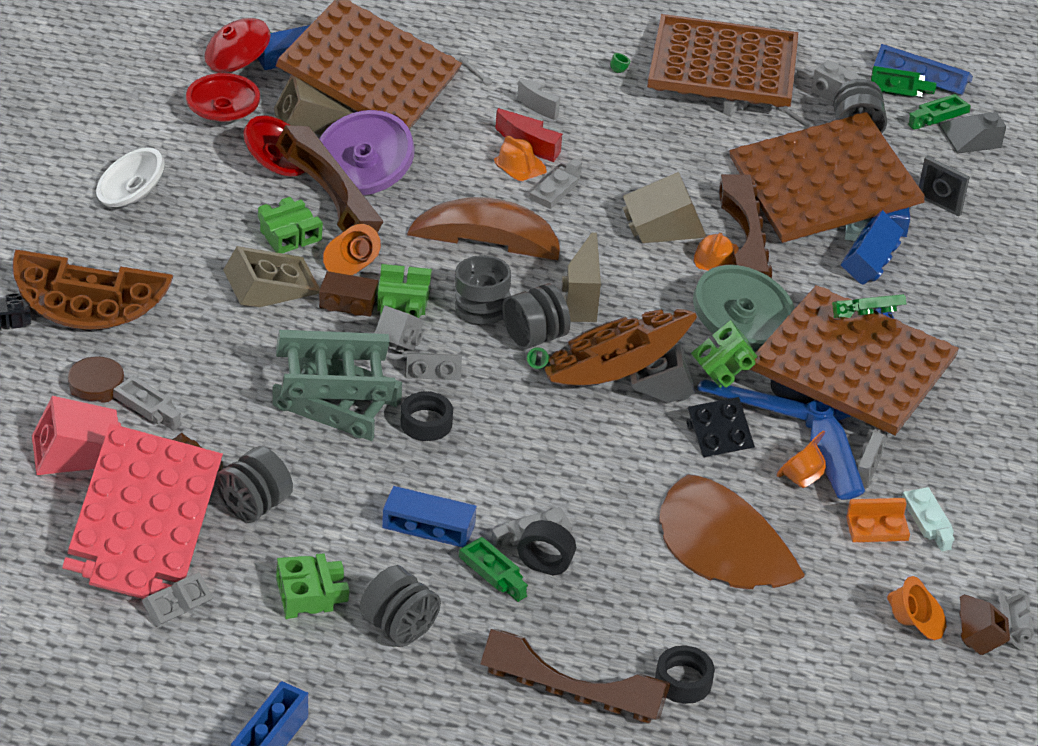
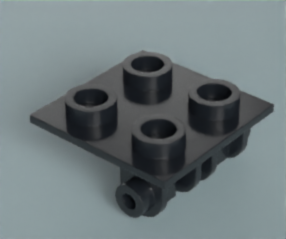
[0,293,31,330]
[686,397,755,458]

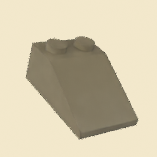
[561,232,601,322]
[223,246,320,307]

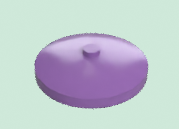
[319,110,415,195]

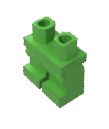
[258,197,323,253]
[377,264,432,318]
[691,320,758,388]
[276,553,349,619]

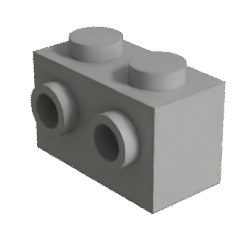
[811,60,866,102]
[375,305,424,353]

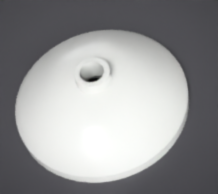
[96,148,165,207]

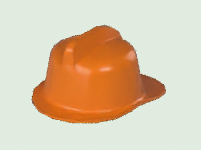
[494,136,547,181]
[323,224,381,275]
[694,232,739,270]
[777,431,826,488]
[887,576,947,640]

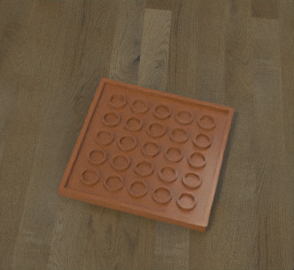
[276,0,462,130]
[647,14,799,107]
[729,112,924,243]
[750,285,959,436]

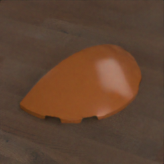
[407,197,560,260]
[13,249,173,329]
[545,309,697,385]
[659,474,805,589]

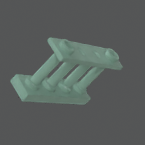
[276,330,396,401]
[273,358,402,441]

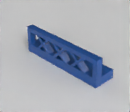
[874,44,973,95]

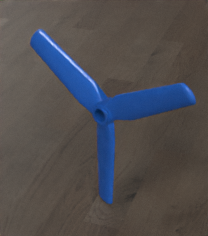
[697,379,865,500]

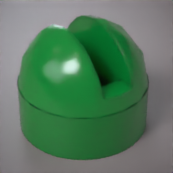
[610,53,631,73]
[527,347,549,369]

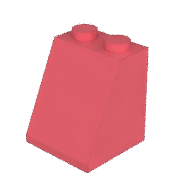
[32,396,121,475]

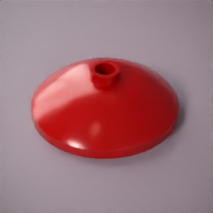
[205,18,271,73]
[186,73,260,122]
[244,115,305,176]

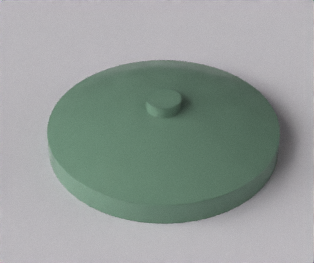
[693,265,795,351]

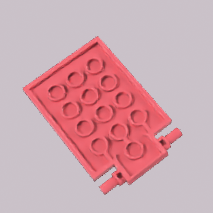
[62,423,223,599]

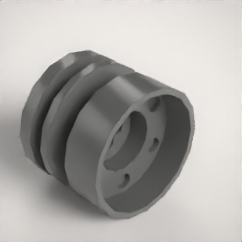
[833,79,887,134]
[455,255,511,325]
[502,283,571,350]
[215,446,293,523]
[359,565,441,647]

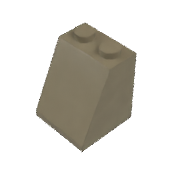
[274,75,354,135]
[622,172,706,243]

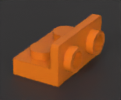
[846,498,910,543]

